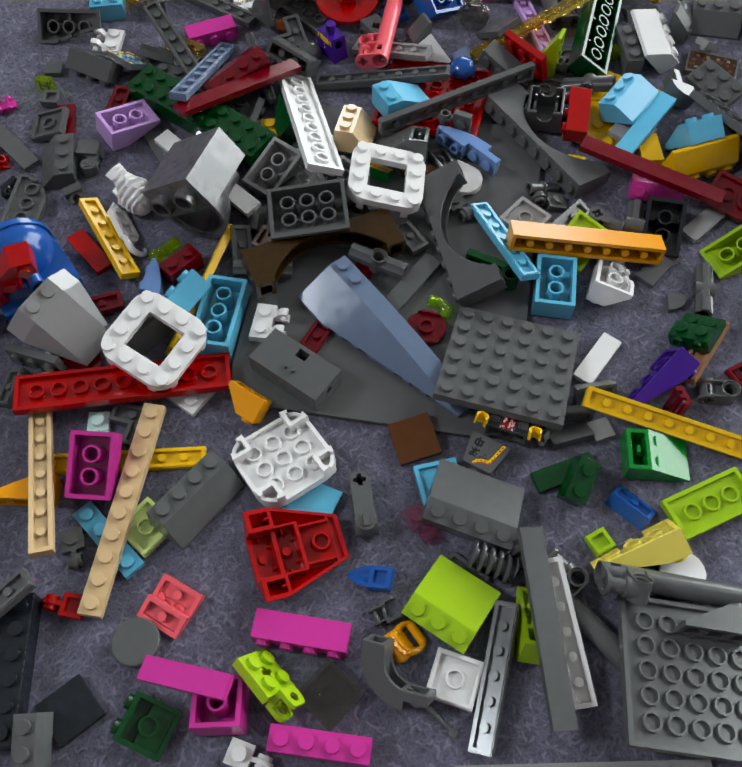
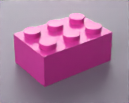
[64,430,123,501]

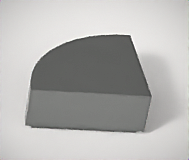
[666,293,687,313]

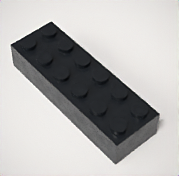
[0,593,42,751]

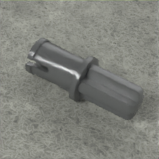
[525,181,559,194]

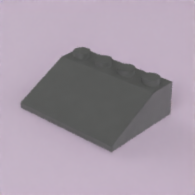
[266,178,350,241]
[419,459,525,553]

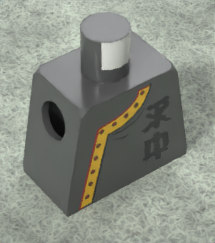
[461,430,511,477]

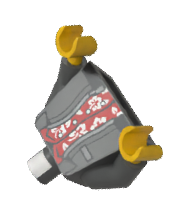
[473,411,542,445]

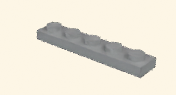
[351,40,433,62]

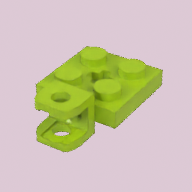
[232,648,305,723]

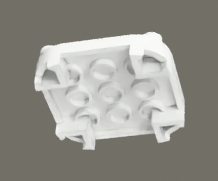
[231,410,337,509]

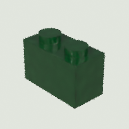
[556,455,602,507]

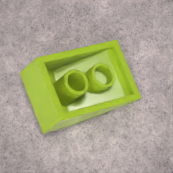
[699,225,742,280]

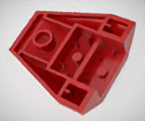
[242,507,350,603]

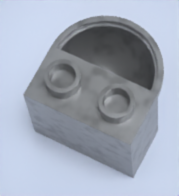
[142,127,245,239]

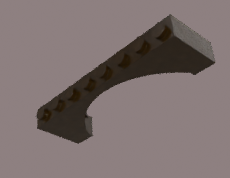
[240,209,406,299]

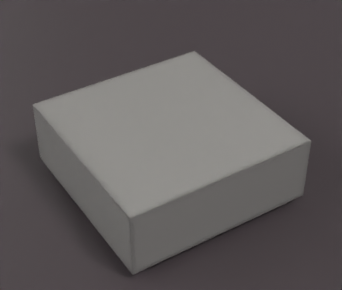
[587,417,616,444]

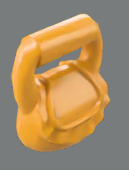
[384,620,427,663]

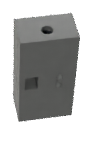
[249,328,342,412]

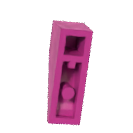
[627,173,685,201]

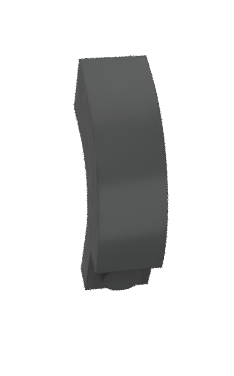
[361,633,436,711]

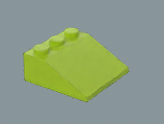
[401,555,501,655]

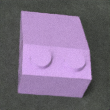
[95,99,160,151]

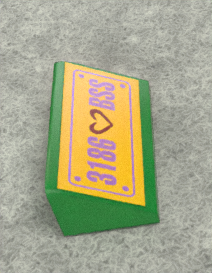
[369,162,395,184]

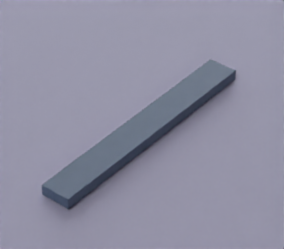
[169,42,235,102]

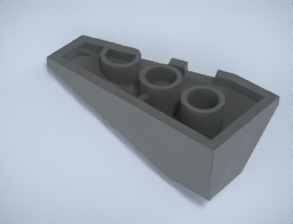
[668,0,692,44]
[37,8,101,44]

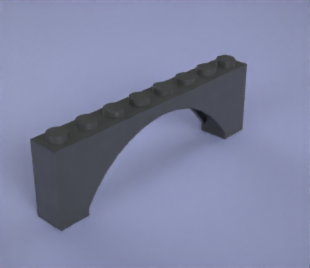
[484,84,611,199]
[421,159,508,307]

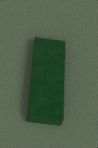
[530,451,594,494]

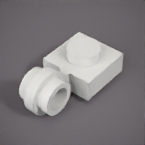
[223,737,273,767]

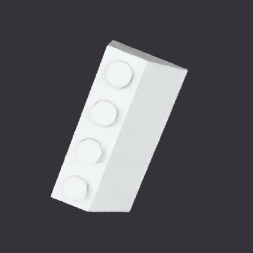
[630,9,679,74]

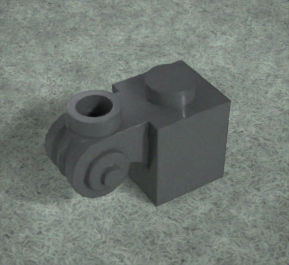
[75,139,106,178]

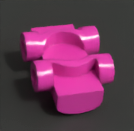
[0,96,18,115]

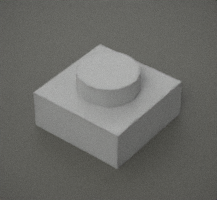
[695,36,719,52]

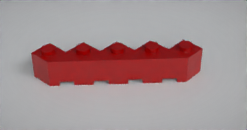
[0,241,38,306]

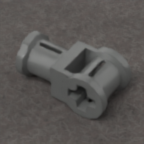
[589,207,625,231]

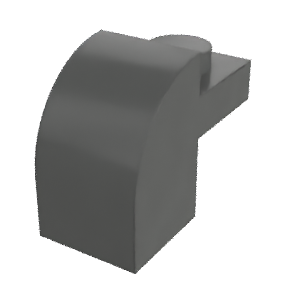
[661,68,695,110]

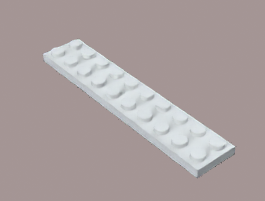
[278,74,344,177]

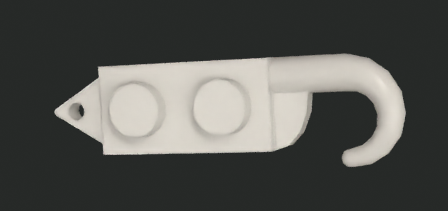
[107,202,147,257]

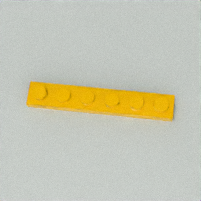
[78,197,140,279]

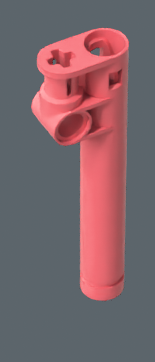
[355,0,404,69]

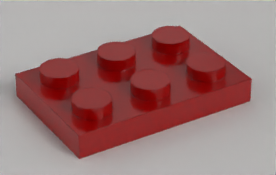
[504,29,547,82]

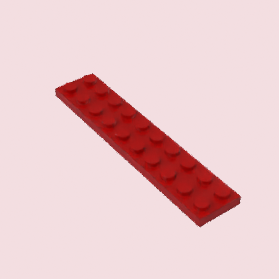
[12,352,231,416]

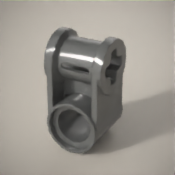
[696,378,741,406]

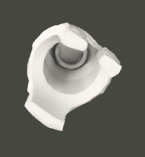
[105,163,152,216]

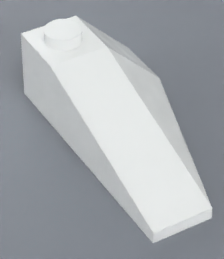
[585,259,634,306]

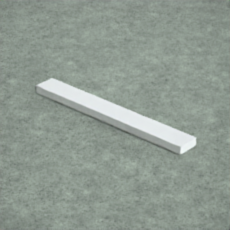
[154,129,262,218]

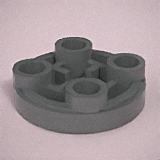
[111,617,162,668]

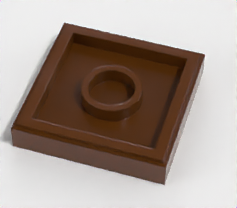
[387,412,442,466]

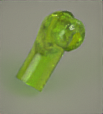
[428,295,452,318]

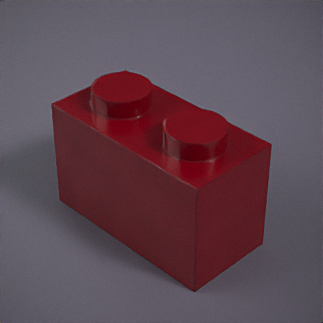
[159,243,205,287]

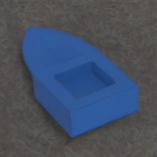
[347,565,396,592]

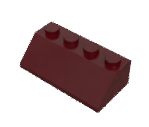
[199,46,271,105]

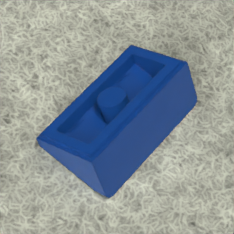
[605,485,657,531]

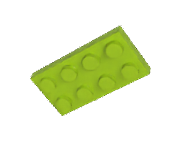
[659,466,742,541]

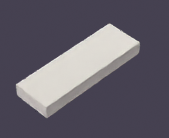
[572,332,622,384]

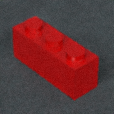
[560,86,592,143]

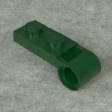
[465,248,519,291]

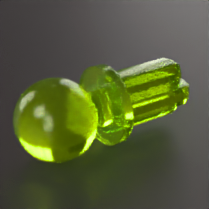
[149,237,181,263]

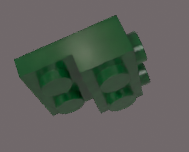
[668,312,726,354]
[109,690,183,762]

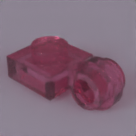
[401,501,437,544]

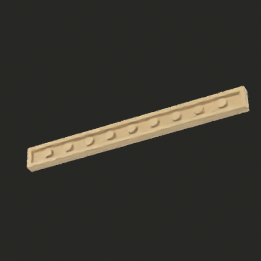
[28,372,55,559]
[77,403,167,619]

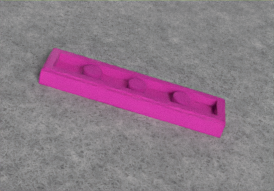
[136,654,235,702]

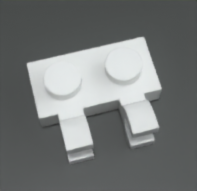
[90,28,126,55]
[248,303,291,342]

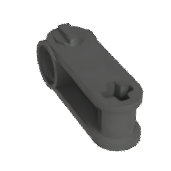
[350,471,379,539]

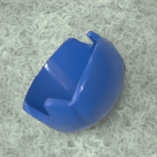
[450,56,476,81]

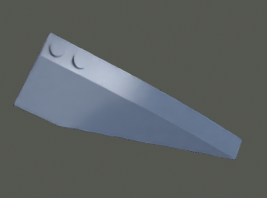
[298,255,470,417]

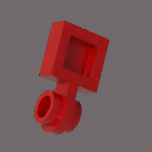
[41,592,84,621]

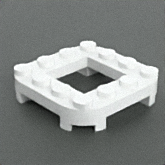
[346,141,426,218]
[101,290,207,392]

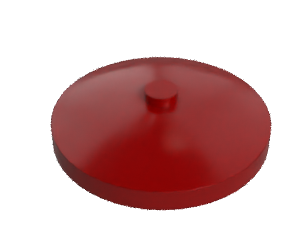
[315,0,379,26]

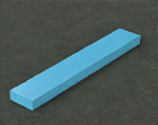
[615,91,677,154]
[470,202,540,281]

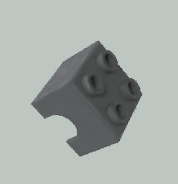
[526,85,566,133]

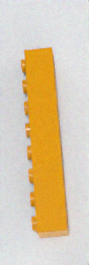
[506,220,666,265]

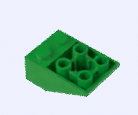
[620,428,690,482]

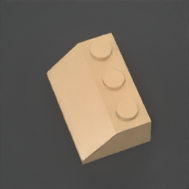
[334,104,377,153]

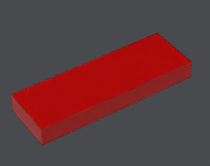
[66,229,113,276]

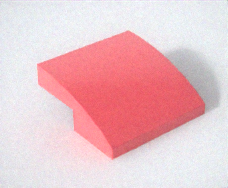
[137,573,205,639]

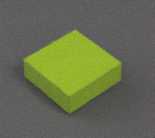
[584,527,616,558]

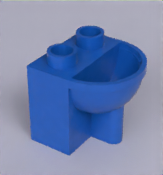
[0,218,90,323]

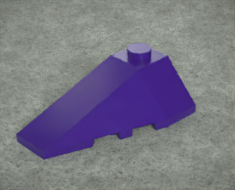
[627,346,701,403]

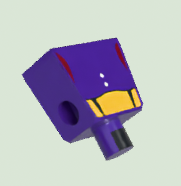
[317,20,348,64]

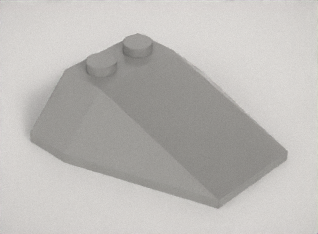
[7,269,108,367]

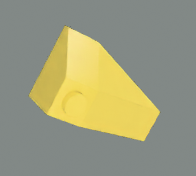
[590,518,693,570]

